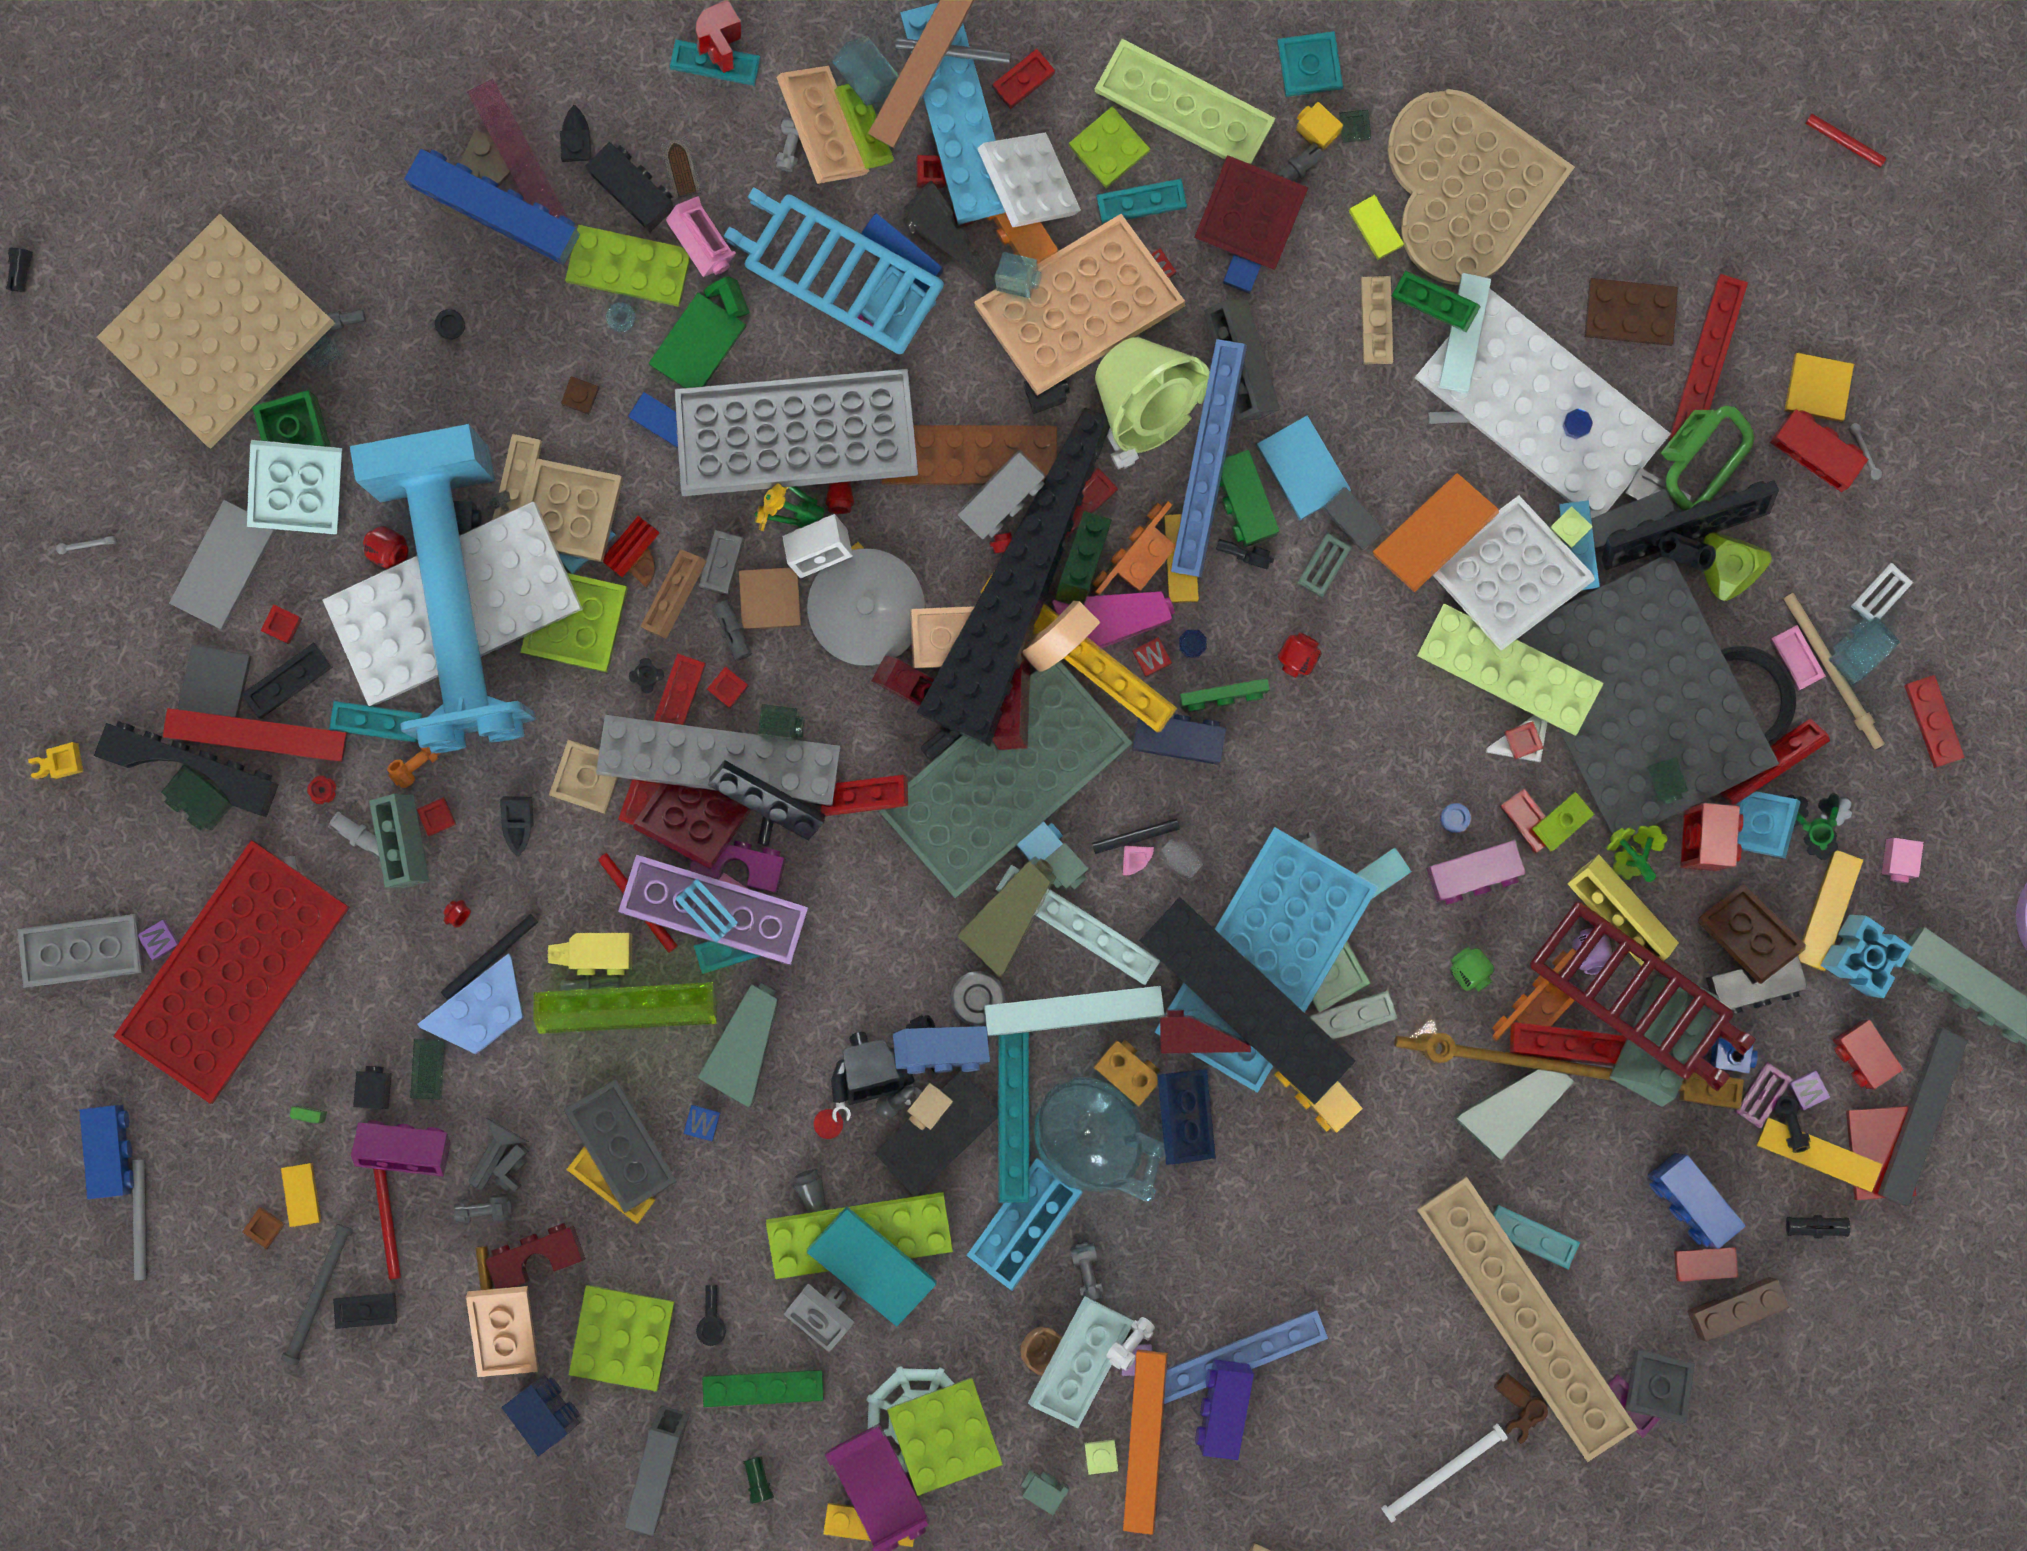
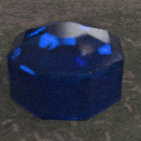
[1562,409,1593,440]
[1179,629,1207,658]

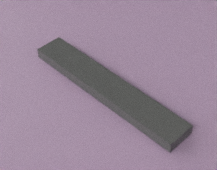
[1878,1028,1968,1206]

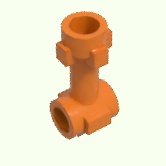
[387,747,441,788]

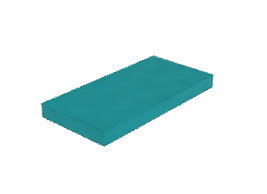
[807,1206,937,1327]

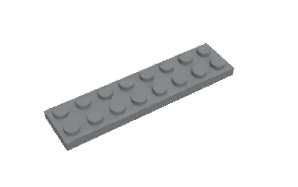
[596,715,840,805]

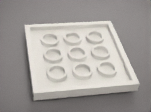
[1433,495,1595,650]

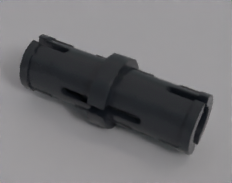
[1786,1215,1850,1239]

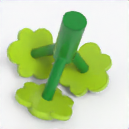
[1606,825,1668,882]

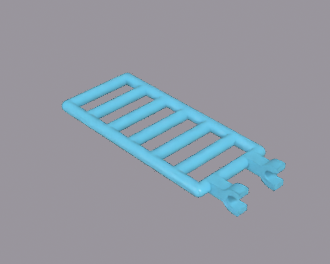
[724,187,944,354]

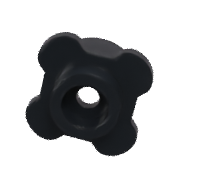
[629,658,664,693]

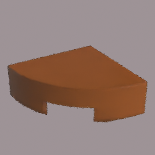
[628,548,655,589]

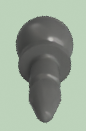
[876,1086,915,1119]

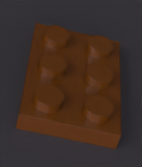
[1584,278,1678,346]
[1698,884,1806,984]

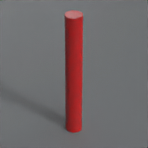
[1805,113,1886,168]

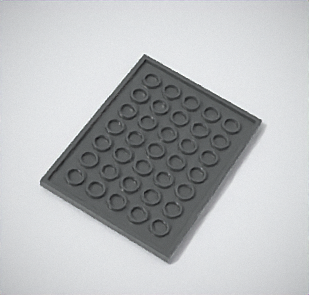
[1516,556,1779,836]

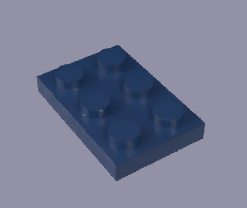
[1157,1069,1216,1165]

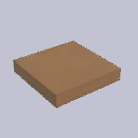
[739,567,801,630]

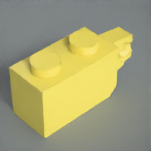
[548,933,632,975]

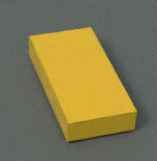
[281,1163,321,1227]

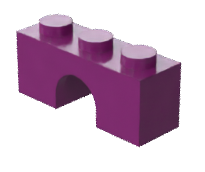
[689,840,786,894]

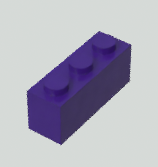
[1195,1359,1254,1460]

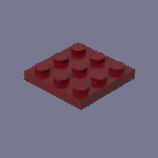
[1194,155,1308,270]
[633,783,751,869]

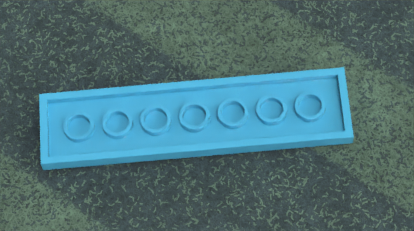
[900,2,1005,225]

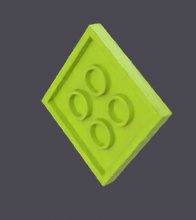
[521,573,628,673]
[569,1285,675,1392]
[887,1377,1003,1496]

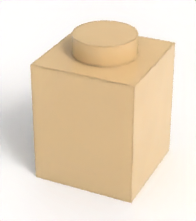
[907,1082,953,1131]

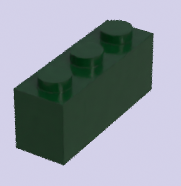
[1055,511,1112,605]

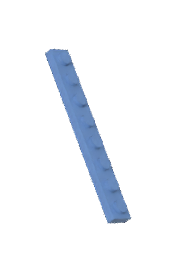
[1171,339,1247,578]

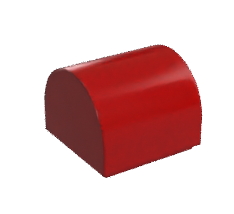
[916,155,947,189]

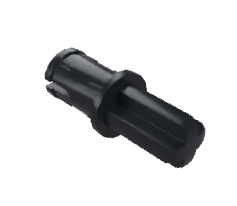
[921,726,962,760]

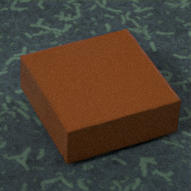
[242,1207,285,1249]

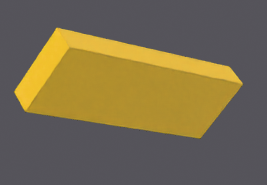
[1164,514,1199,603]
[566,1146,656,1224]

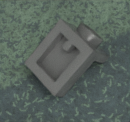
[492,1143,529,1191]

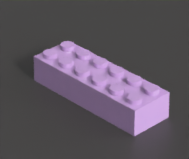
[618,855,808,965]

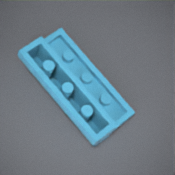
[966,1158,1083,1291]

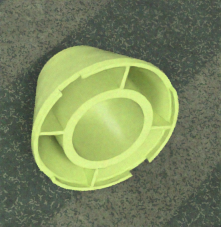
[1095,337,1210,453]

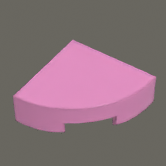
[1123,846,1154,876]

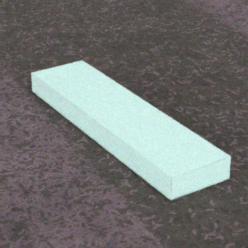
[1438,273,1491,393]

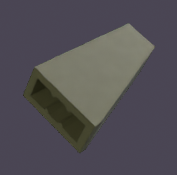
[957,856,1056,977]

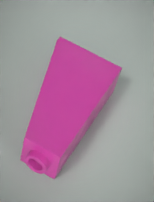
[1052,591,1175,648]

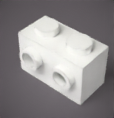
[782,514,853,578]

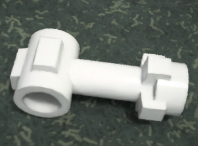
[1107,428,1139,470]
[1106,1317,1155,1371]

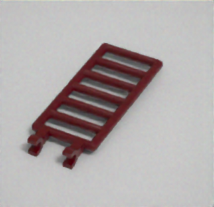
[1530,902,1756,1092]

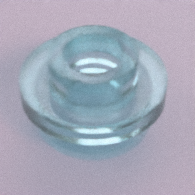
[606,302,636,332]

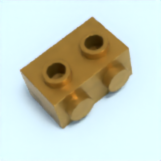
[1093,1040,1161,1106]

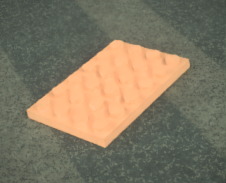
[974,214,1185,396]

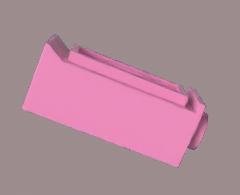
[666,196,736,277]

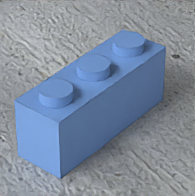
[893,1026,990,1074]

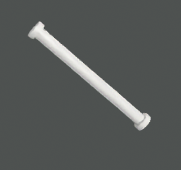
[1381,1424,1508,1523]

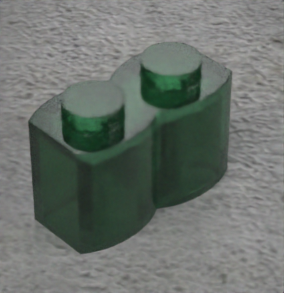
[161,765,232,831]

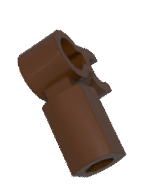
[1494,1372,1548,1444]

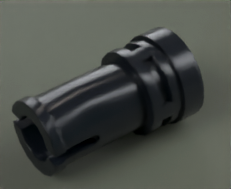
[6,248,33,292]

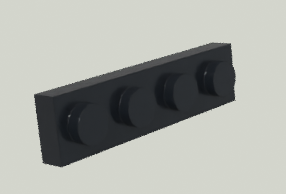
[708,760,826,841]

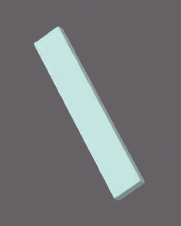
[995,865,1160,985]
[984,986,1165,1036]

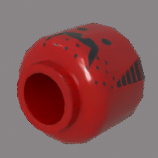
[363,526,409,569]
[1278,632,1322,678]

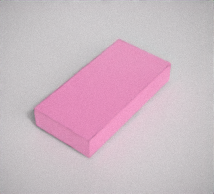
[1770,625,1826,691]

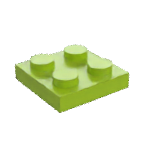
[1068,106,1150,188]

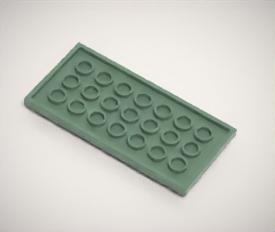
[878,661,1133,899]

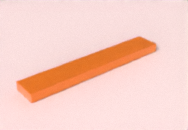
[1123,1350,1168,1535]

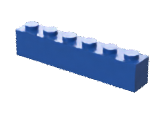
[404,149,580,266]

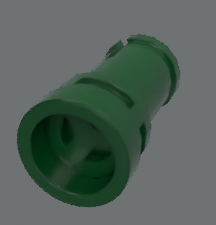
[743,1456,774,1504]

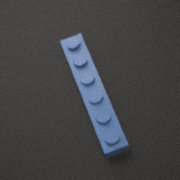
[1164,1309,1328,1404]

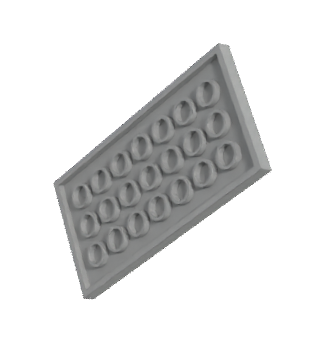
[675,369,918,496]

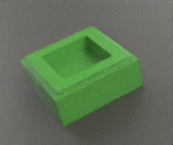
[289,1106,327,1124]

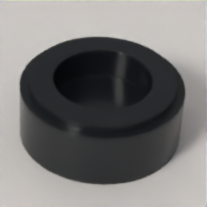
[435,309,465,340]

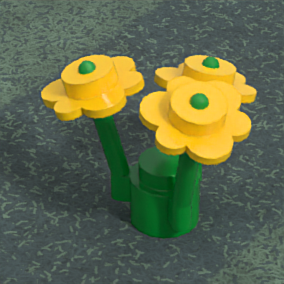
[754,483,824,531]

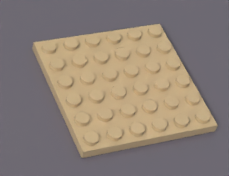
[97,214,335,449]

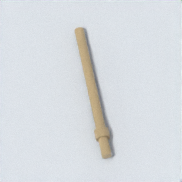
[1783,593,1885,750]

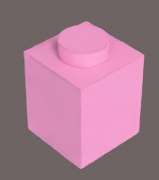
[1882,838,1924,883]

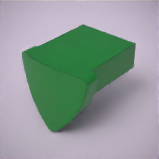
[704,277,750,318]

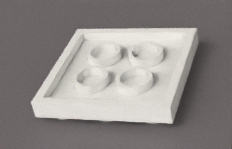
[977,132,1081,227]

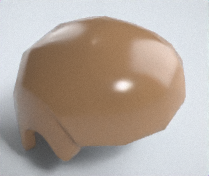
[1020,1326,1062,1376]

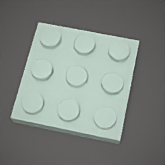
[247,440,342,534]

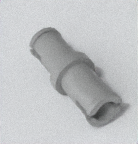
[328,812,380,859]

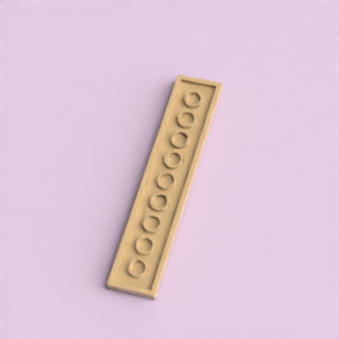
[1417,1176,1638,1462]

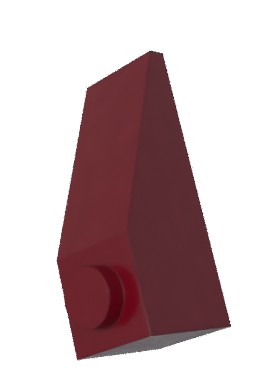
[1160,1009,1251,1053]

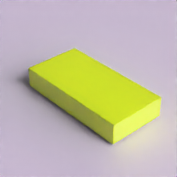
[1349,195,1404,260]

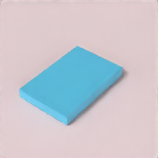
[1256,415,1351,520]

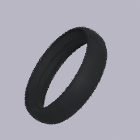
[1721,646,1796,746]

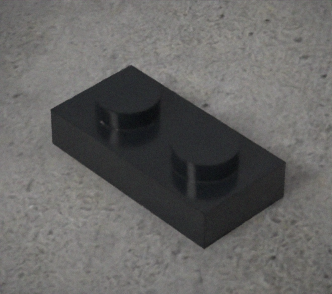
[333,1293,397,1329]

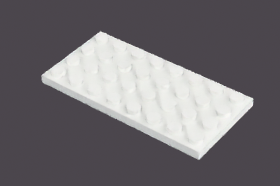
[1415,288,1671,518]
[323,502,583,706]

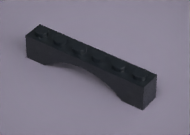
[94,721,279,817]

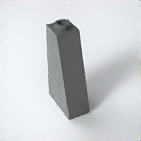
[624,1406,690,1536]

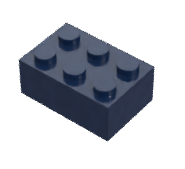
[501,1375,580,1457]

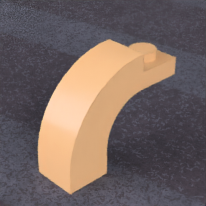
[1022,601,1101,672]

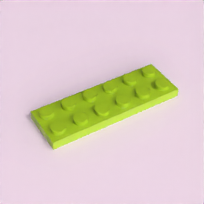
[766,1192,953,1279]

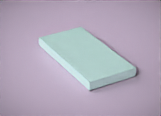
[1028,1296,1134,1428]

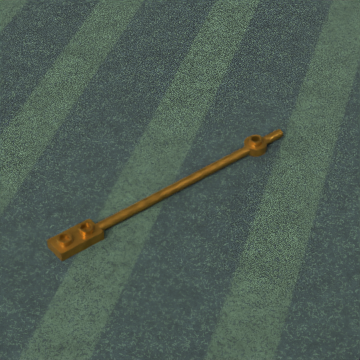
[1394,1033,1744,1109]

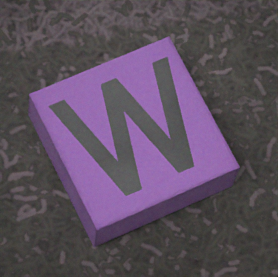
[137,920,179,961]
[1789,1070,1830,1110]

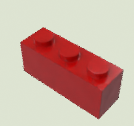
[1769,409,1869,493]

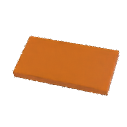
[1373,473,1499,592]

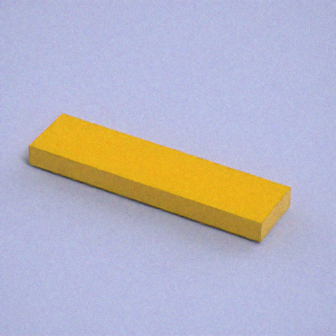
[1798,850,1863,971]
[1756,1118,1883,1192]

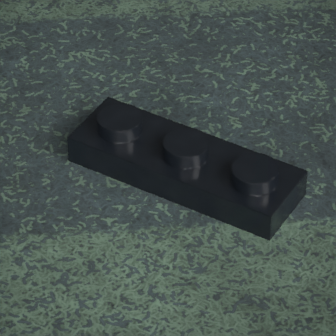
[241,642,333,719]

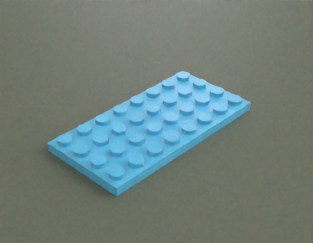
[1155,827,1378,1093]

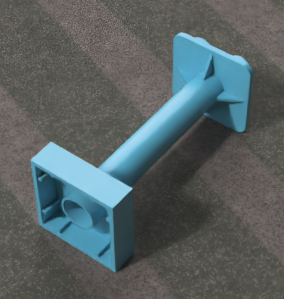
[350,424,536,753]

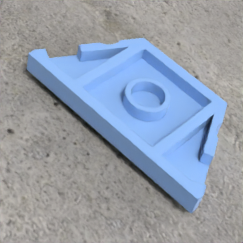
[417,954,524,1054]

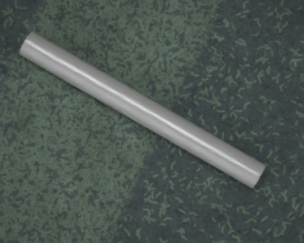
[132,1159,146,1280]

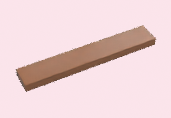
[868,0,975,149]

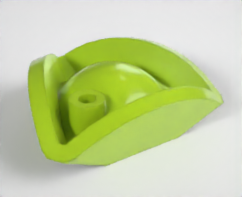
[1703,533,1772,601]

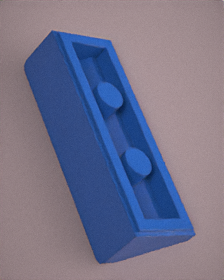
[861,213,943,292]

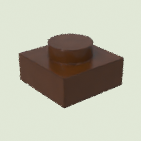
[561,376,599,415]

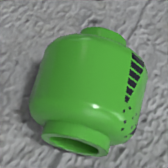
[1450,947,1494,992]

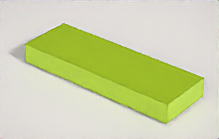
[834,81,894,169]

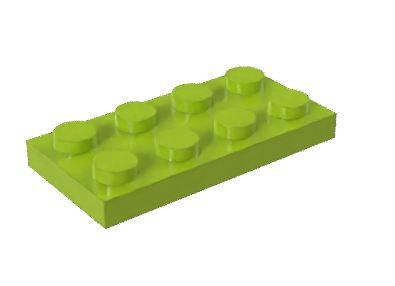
[565,225,691,307]

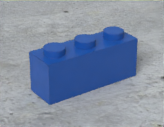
[79,1105,134,1199]

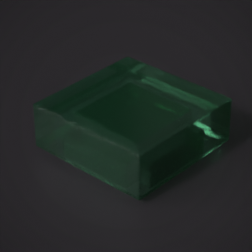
[1339,109,1372,143]

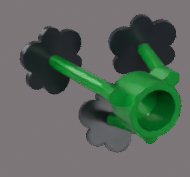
[1787,793,1852,860]

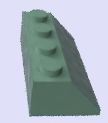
[1609,976,1720,1107]

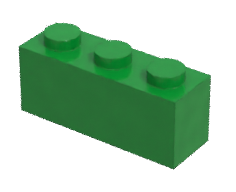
[1219,450,1280,548]

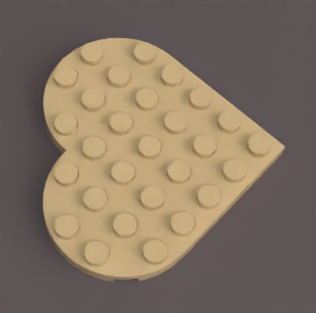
[1388,89,1575,285]

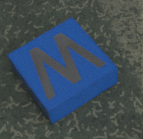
[683,1105,721,1141]

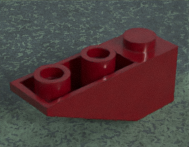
[871,655,934,707]

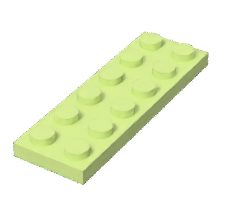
[1095,39,1276,165]
[1417,604,1604,736]

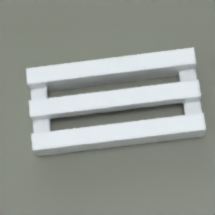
[1851,563,1913,626]

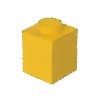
[1296,102,1343,151]

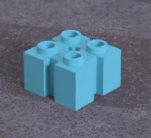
[1821,915,1913,998]

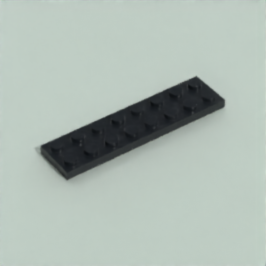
[1139,897,1356,1105]

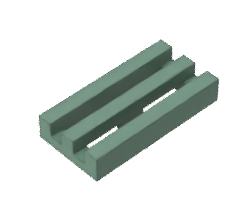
[1297,533,1352,598]

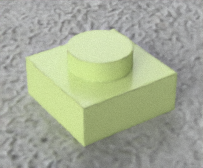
[1550,506,1593,548]
[1085,1440,1118,1475]

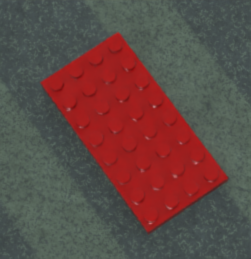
[113,840,350,1104]

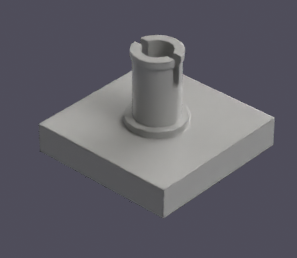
[784,1284,855,1352]

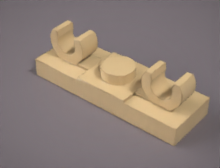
[1361,276,1393,364]

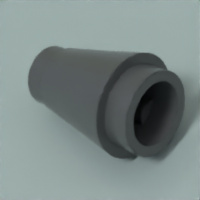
[793,1169,827,1213]

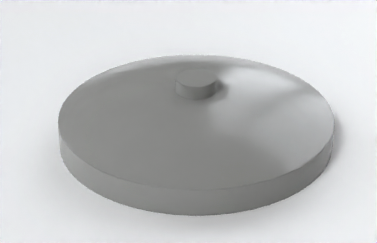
[807,549,925,666]

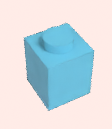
[1016,821,1063,861]

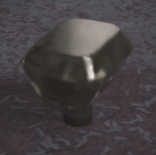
[489,490,511,512]

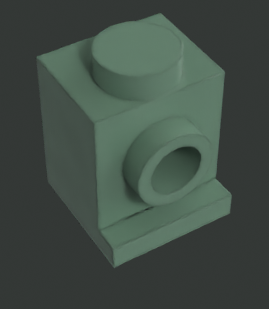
[1020,1470,1069,1516]

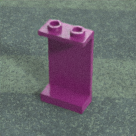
[825,1423,929,1551]

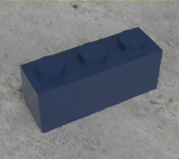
[1132,714,1226,765]

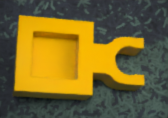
[28,742,83,779]

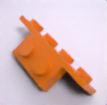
[1091,501,1176,596]
[1492,948,1576,1042]

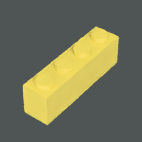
[1567,855,1679,966]

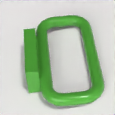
[1661,405,1754,511]

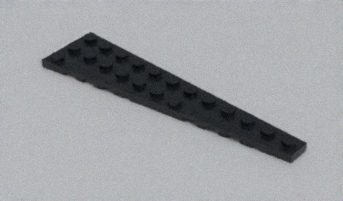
[916,408,1110,747]

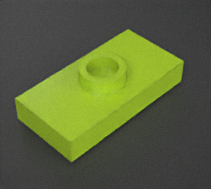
[1532,792,1595,851]

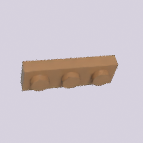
[640,549,707,639]

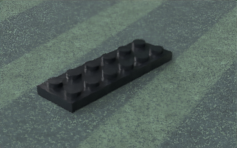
[1602,480,1779,570]

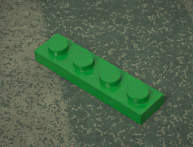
[702,1369,824,1407]

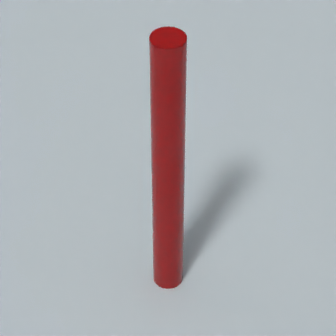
[597,853,678,953]
[373,1169,401,1280]

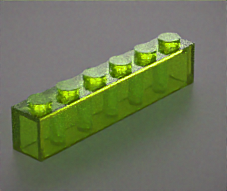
[533,982,717,1034]

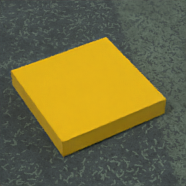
[1784,353,1854,422]

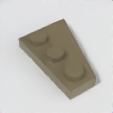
[441,130,529,221]

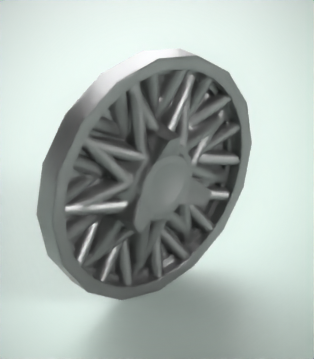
[950,971,1006,1026]

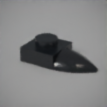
[560,105,591,162]
[500,796,534,856]

